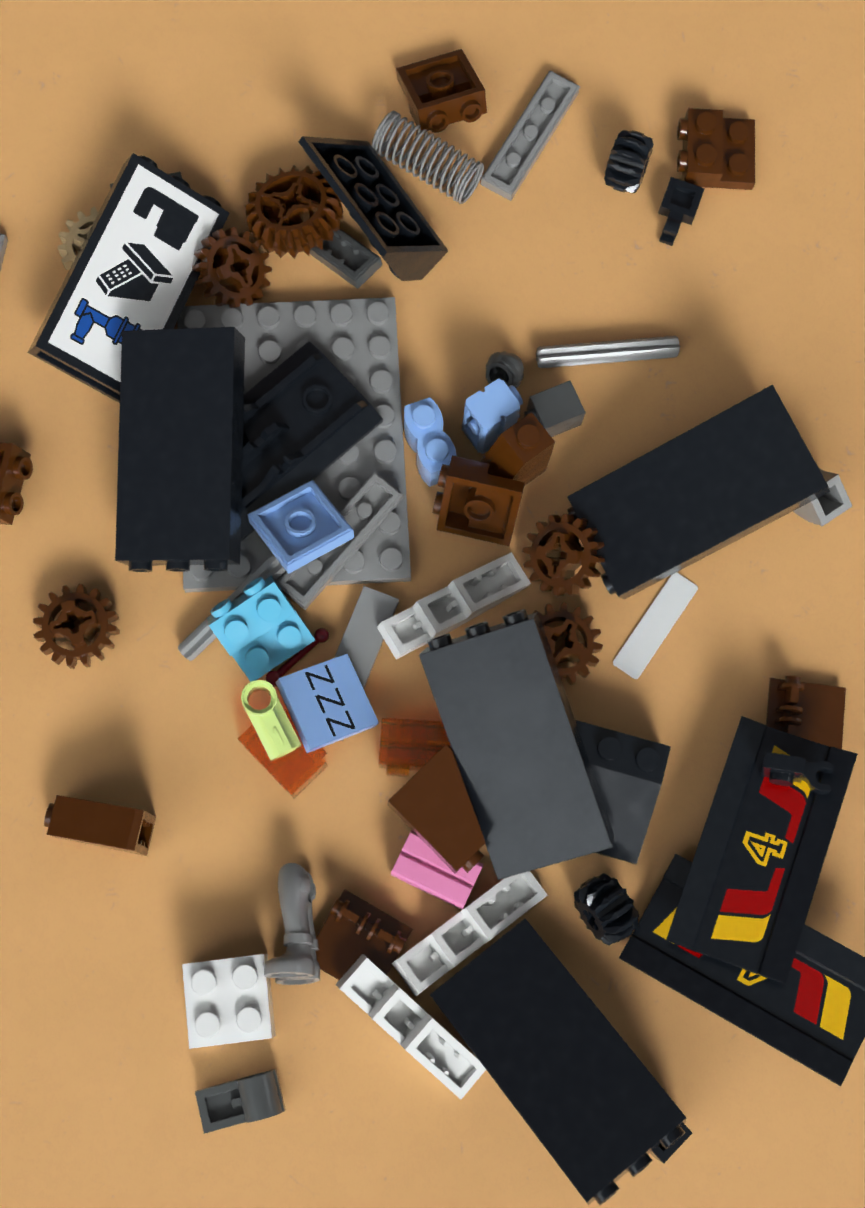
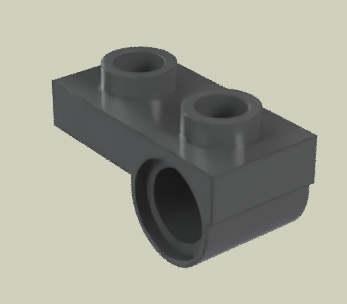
[195,1069,286,1134]

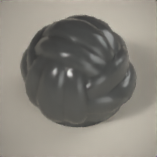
[486,351,524,388]

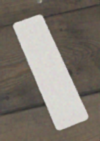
[613,572,698,679]

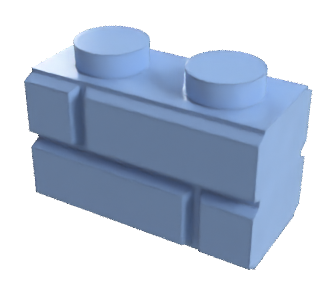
[462,378,523,454]

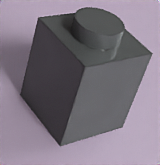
[524,381,586,437]

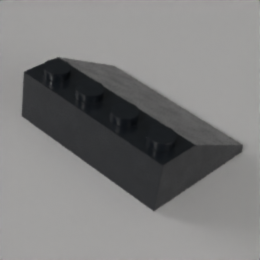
[298,136,448,281]
[575,720,671,864]

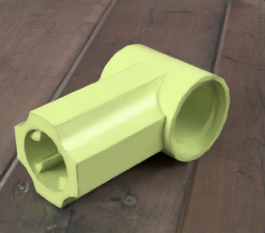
[241,680,302,761]

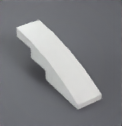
[377,552,531,660]
[392,871,548,996]
[336,954,486,1099]

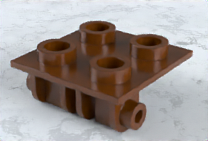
[766,676,846,749]
[316,889,413,980]

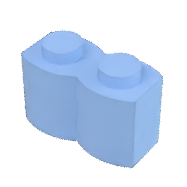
[404,397,457,487]

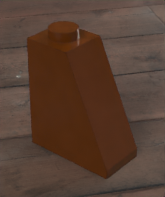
[480,412,555,486]
[388,745,486,874]
[44,795,156,856]

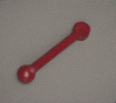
[266,628,329,687]

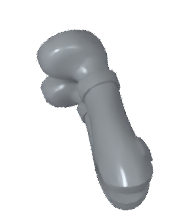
[264,863,320,985]

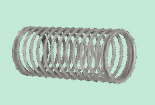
[371,111,484,204]

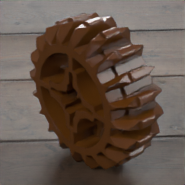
[245,165,343,259]

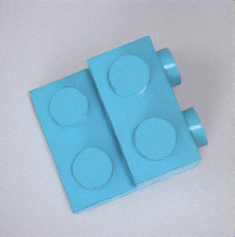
[207,575,315,682]

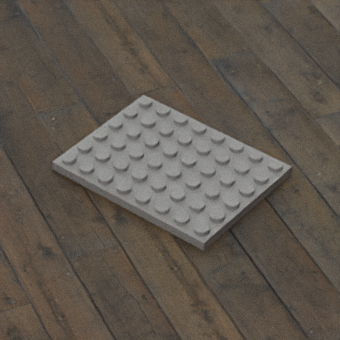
[177,297,411,593]

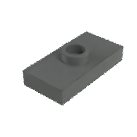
[310,229,383,289]

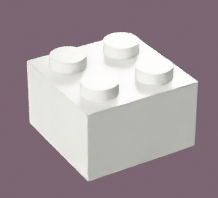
[182,954,276,1049]

